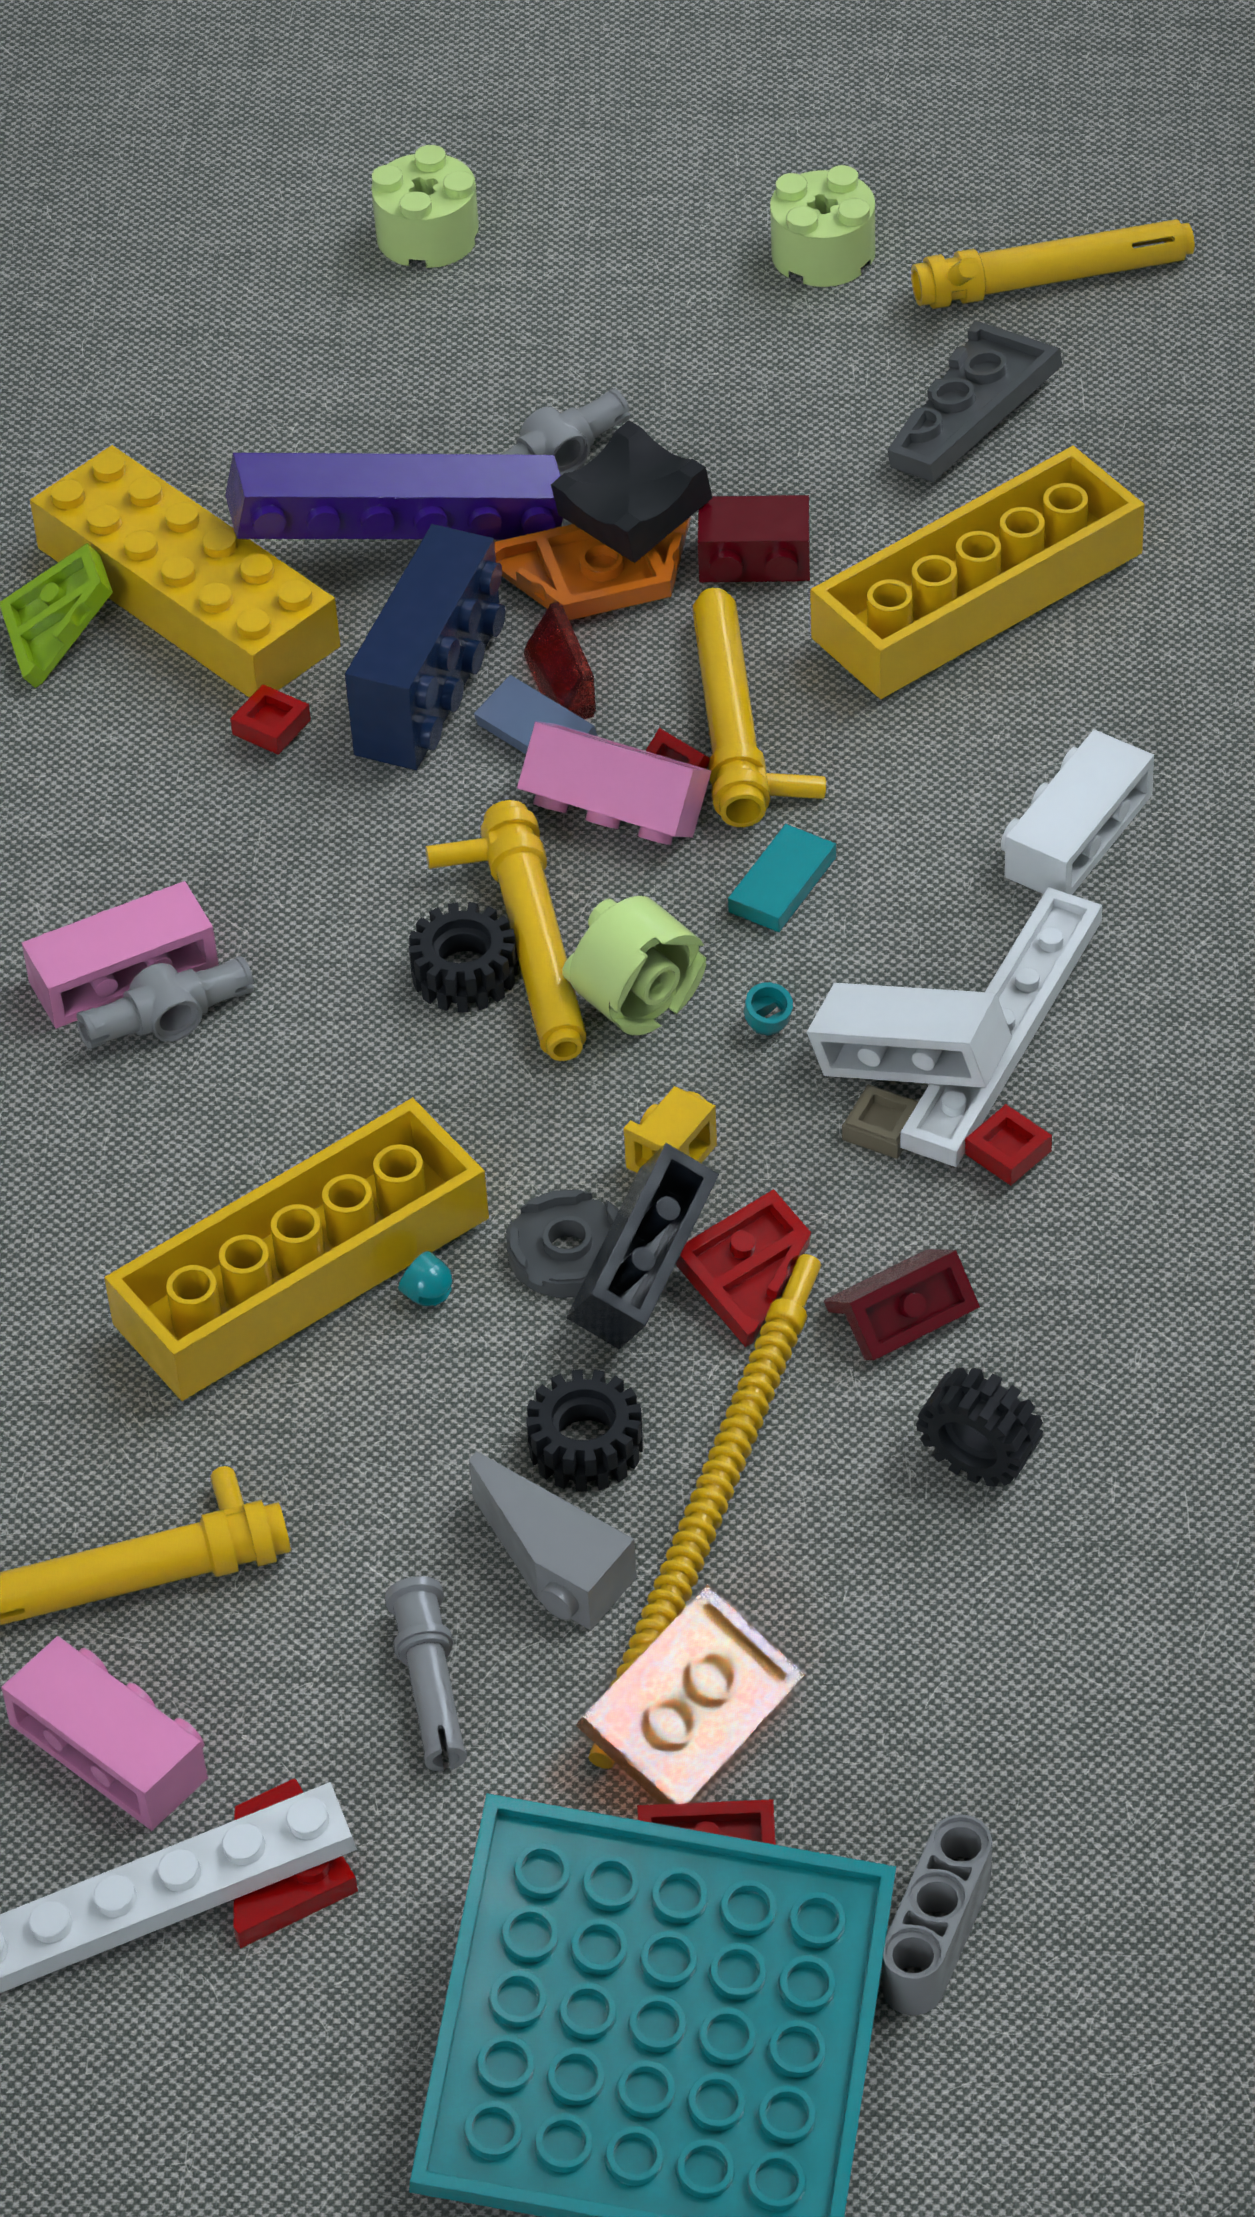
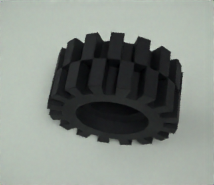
[409,902,518,1012]
[916,1367,1043,1487]
[526,1369,643,1492]

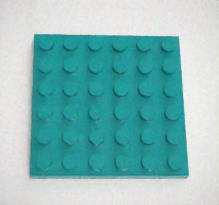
[409,1793,897,2217]

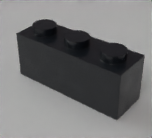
[566,1143,719,1349]

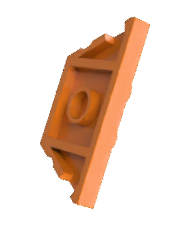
[495,516,691,622]

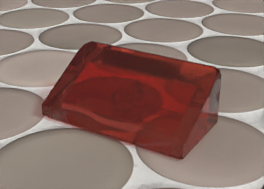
[524,602,596,719]

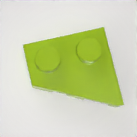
[0,543,113,688]

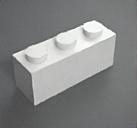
[1001,729,1154,895]
[807,983,1012,1088]

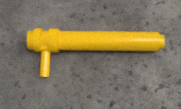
[911,219,1195,309]
[692,588,826,828]
[425,800,586,1061]
[0,1466,291,1625]

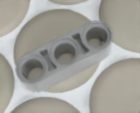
[882,1814,992,2015]

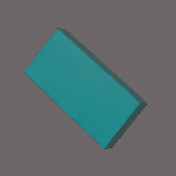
[728,823,836,932]

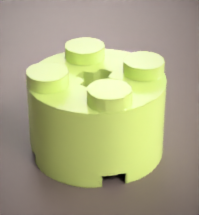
[372,145,479,268]
[770,165,875,287]
[562,896,706,1036]

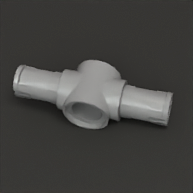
[501,388,630,475]
[77,956,254,1050]

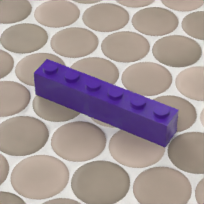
[225,453,563,540]

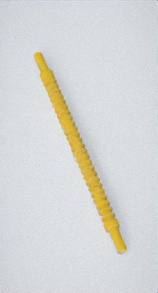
[588,1254,821,1769]

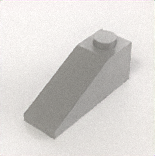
[469,1451,637,1630]

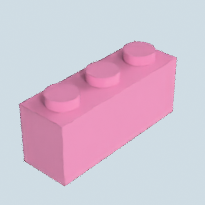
[517,722,711,845]
[22,881,218,1029]
[1,1636,208,1831]

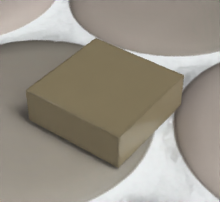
[842,1084,918,1159]

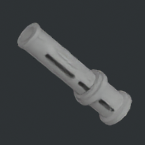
[384,1576,467,1771]

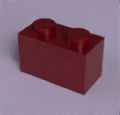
[698,495,810,583]

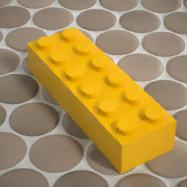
[30,445,341,698]
[810,445,1145,700]
[104,1097,489,1401]

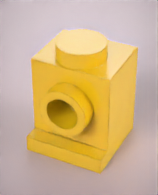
[624,1086,717,1173]

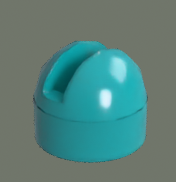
[743,982,793,1036]
[398,1251,452,1306]

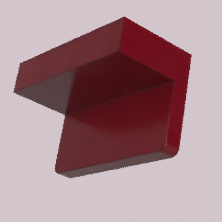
[824,1249,980,1361]

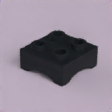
[551,420,713,563]

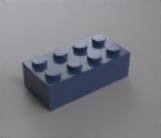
[345,524,506,771]

